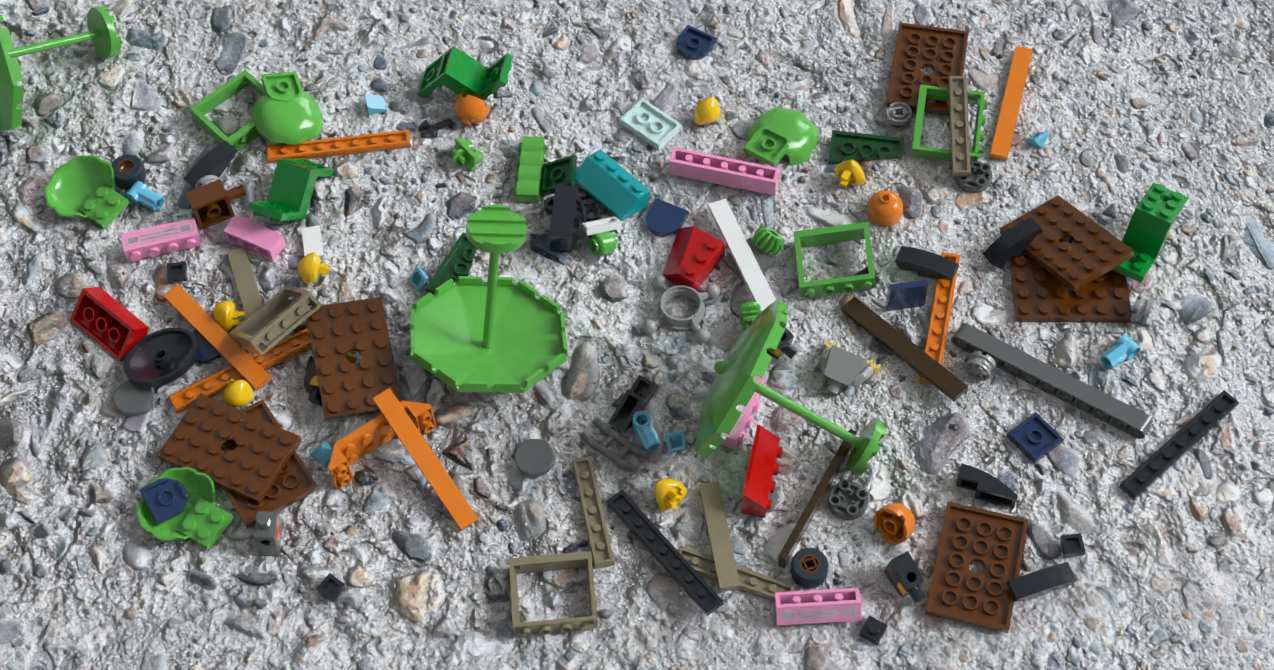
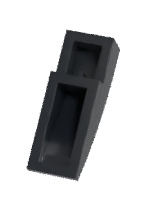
[184,140,238,188]
[983,217,1043,269]
[895,246,959,281]
[608,375,658,433]
[956,463,1018,508]
[1007,562,1077,602]

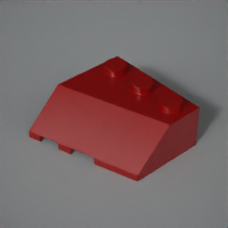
[662,226,725,291]

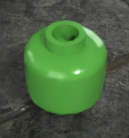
[589,231,617,256]

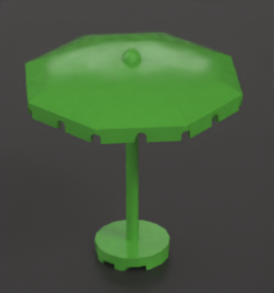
[0,6,121,131]
[410,205,568,393]
[695,299,887,477]

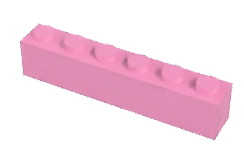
[669,147,780,196]

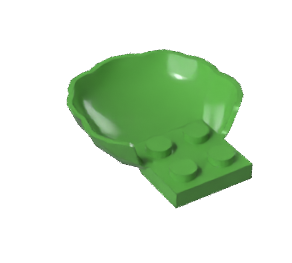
[251,71,323,145]
[744,106,818,167]
[44,155,130,229]
[136,467,234,550]

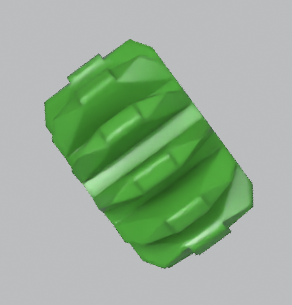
[752,226,785,255]
[739,301,762,332]

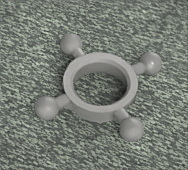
[642,275,720,343]

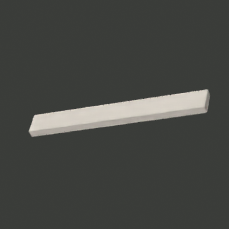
[708,199,776,311]

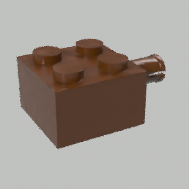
[185,179,246,230]

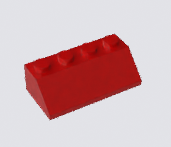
[70,287,149,361]
[741,425,783,518]

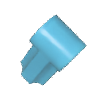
[125,181,165,211]
[1100,334,1141,370]
[632,411,661,452]

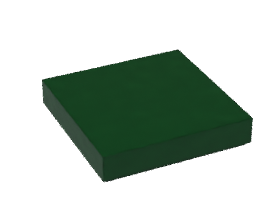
[540,155,577,197]

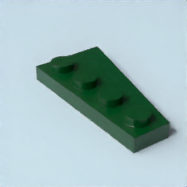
[828,130,904,165]
[425,232,477,295]

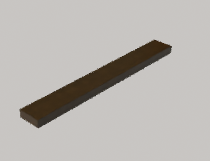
[841,296,968,402]
[778,429,857,569]

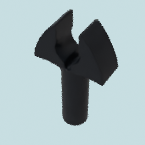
[418,119,452,139]

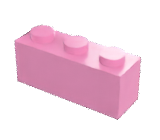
[224,215,285,262]

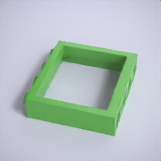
[189,70,266,151]
[911,85,987,161]
[794,222,876,298]

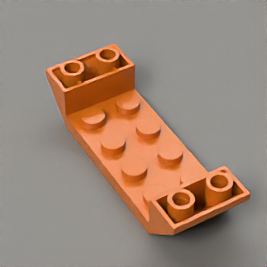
[328,401,436,489]

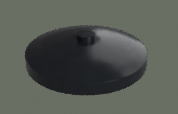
[123,328,199,388]

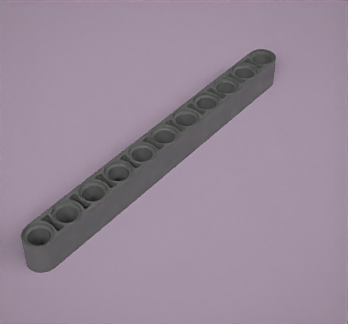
[951,323,1153,439]

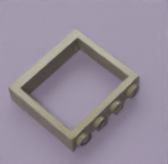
[229,285,321,356]
[509,551,598,637]

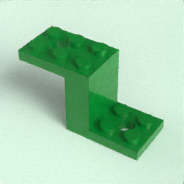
[417,46,513,101]
[248,158,334,223]
[1112,182,1188,283]

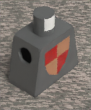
[254,511,284,556]

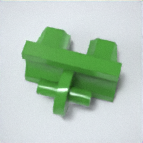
[451,137,484,171]

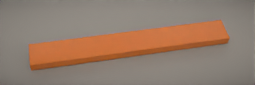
[989,46,1033,161]
[267,130,411,164]
[919,252,960,383]
[163,284,272,391]
[168,328,311,414]
[373,388,478,531]

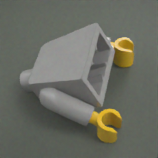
[820,341,881,395]

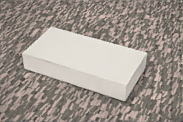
[581,216,622,236]
[301,225,324,259]

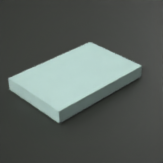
[619,98,682,150]

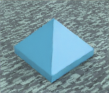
[1025,131,1049,148]
[409,266,429,292]
[664,430,687,453]
[310,441,333,466]

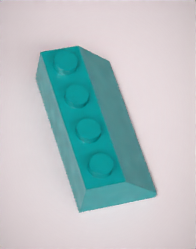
[575,150,651,221]

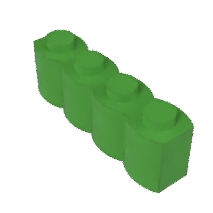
[513,136,545,203]

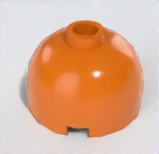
[454,94,491,126]
[866,190,903,227]
[873,503,915,545]

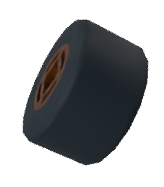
[111,154,146,189]
[791,547,829,589]

